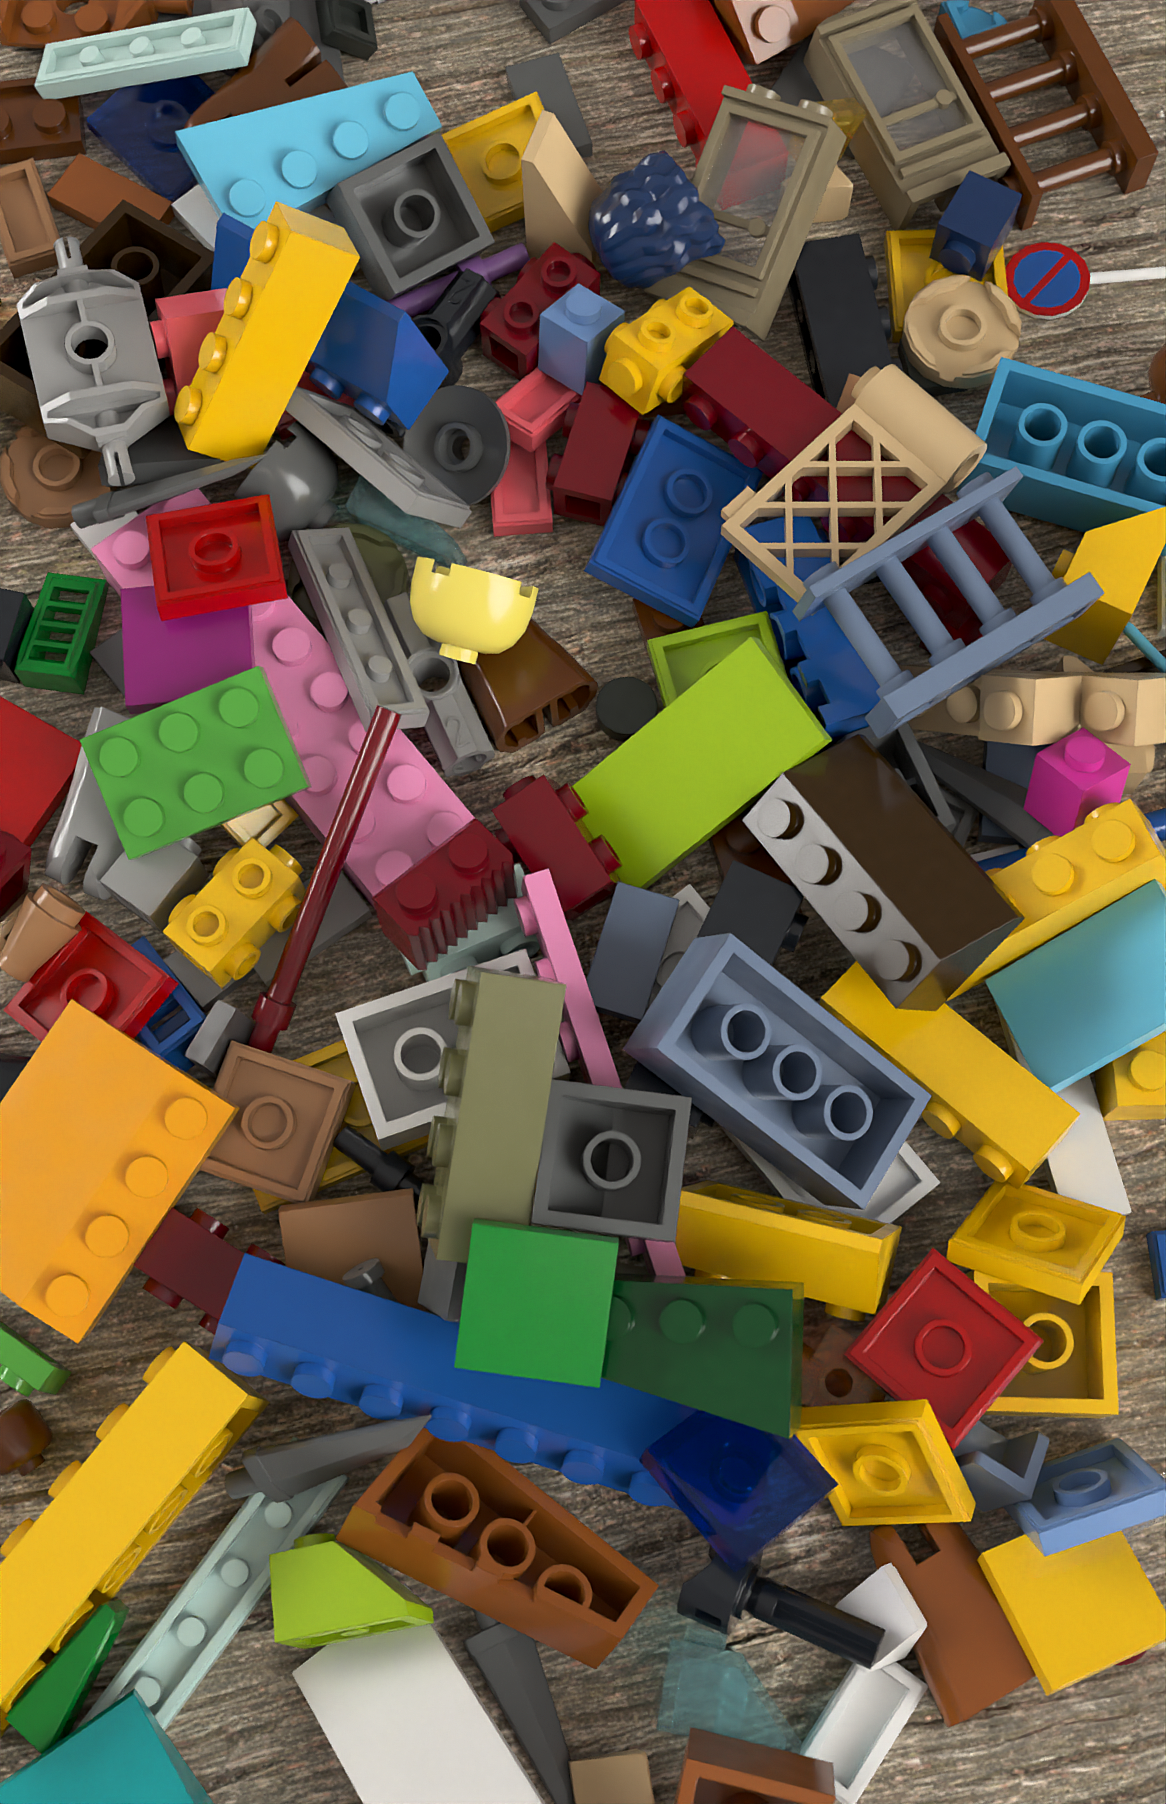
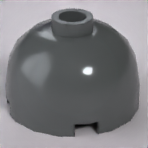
[234,420,339,543]

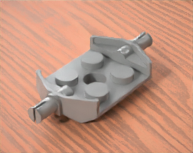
[17,237,170,486]

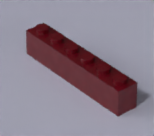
[681,326,1012,630]

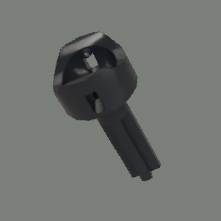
[677,1527,886,1670]

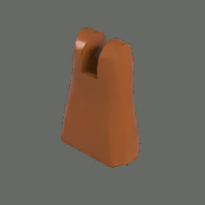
[869,1522,1036,1727]

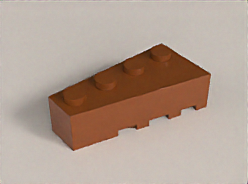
[335,1428,659,1670]

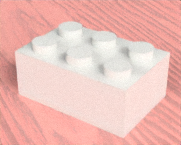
[335,948,571,1151]

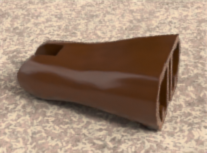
[183,16,348,129]
[456,617,598,753]

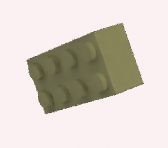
[417,966,566,1263]

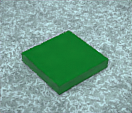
[454,1218,619,1388]

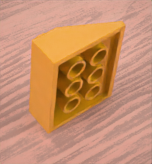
[0,999,240,1344]

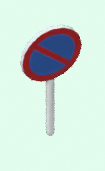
[1005,242,1166,320]

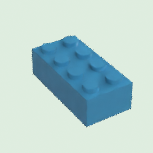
[956,357,1166,557]

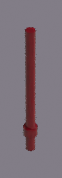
[247,705,402,1053]

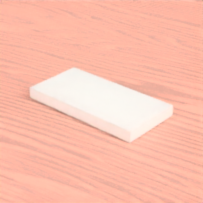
[292,1583,545,1804]

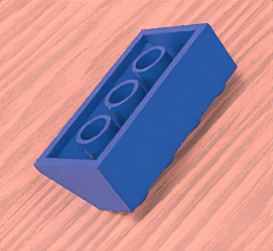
[211,213,449,430]

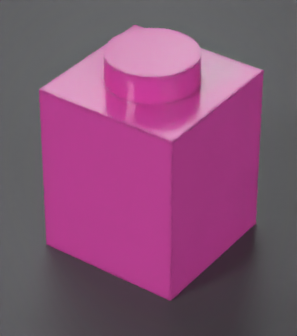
[1023,727,1131,836]

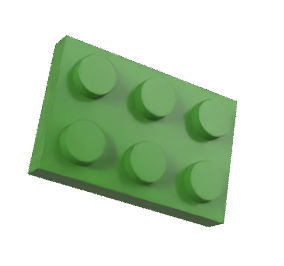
[79,666,312,860]

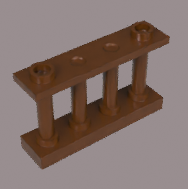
[933,0,1159,231]

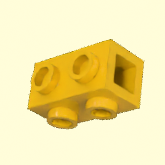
[599,286,734,415]
[162,837,306,989]

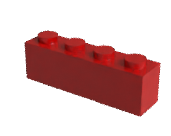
[629,0,789,211]

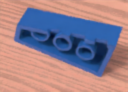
[734,517,881,758]

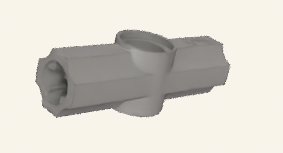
[383,592,495,777]

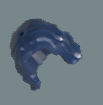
[588,150,725,289]

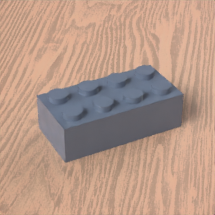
[623,933,932,1210]

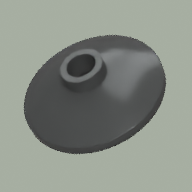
[403,385,511,506]

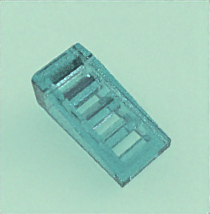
[345,475,467,569]

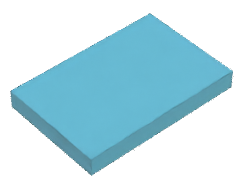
[985,879,1166,1093]

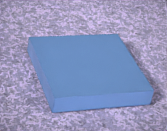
[1003,1438,1166,1556]

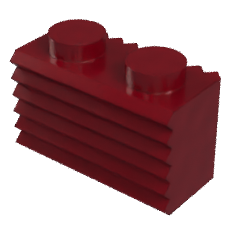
[371,818,518,970]

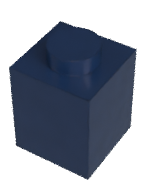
[929,170,1022,282]

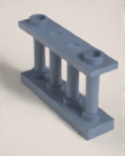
[792,466,1104,739]

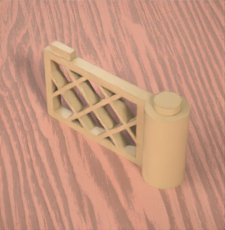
[721,364,987,616]

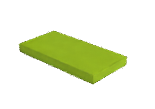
[572,636,832,889]

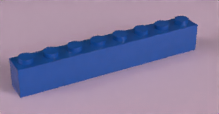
[208,1253,772,1530]

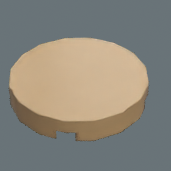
[901,275,1022,389]

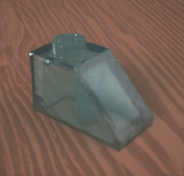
[654,1625,801,1754]

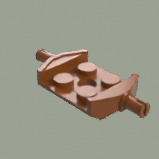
[0,0,194,49]

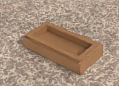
[0,158,61,279]

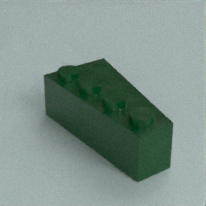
[601,1273,804,1439]

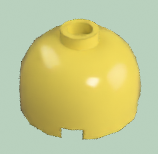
[410,557,539,664]

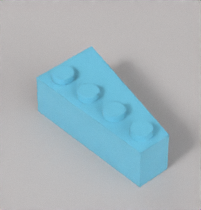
[175,71,442,229]

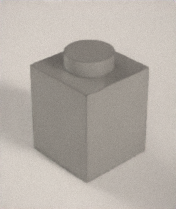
[100,838,209,934]

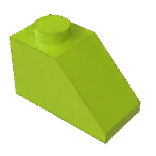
[269,1533,434,1649]

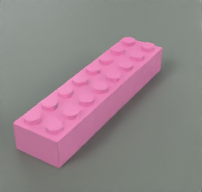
[91,489,476,910]

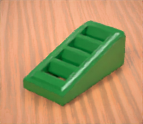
[14,572,109,695]
[5,1599,129,1754]

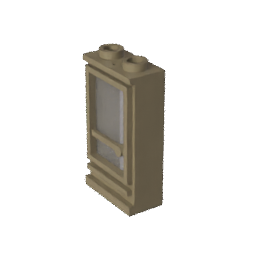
[803,0,1011,230]
[644,84,847,342]

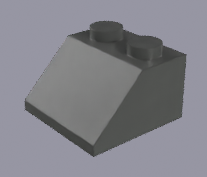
[531,1079,692,1243]

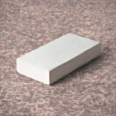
[796,1662,928,1804]

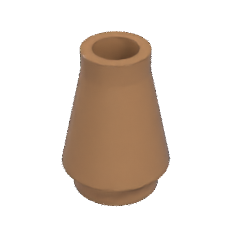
[0,883,86,983]

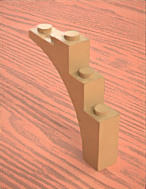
[898,664,1166,746]

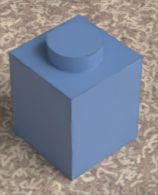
[538,283,625,396]

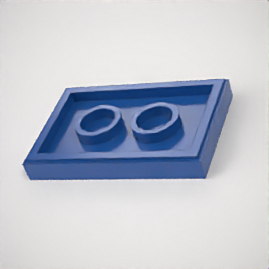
[584,415,763,628]

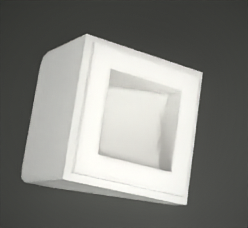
[835,1563,927,1673]

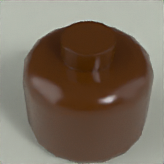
[0,1399,53,1477]

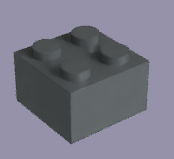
[325,132,495,302]

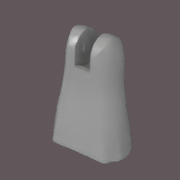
[45,707,130,900]

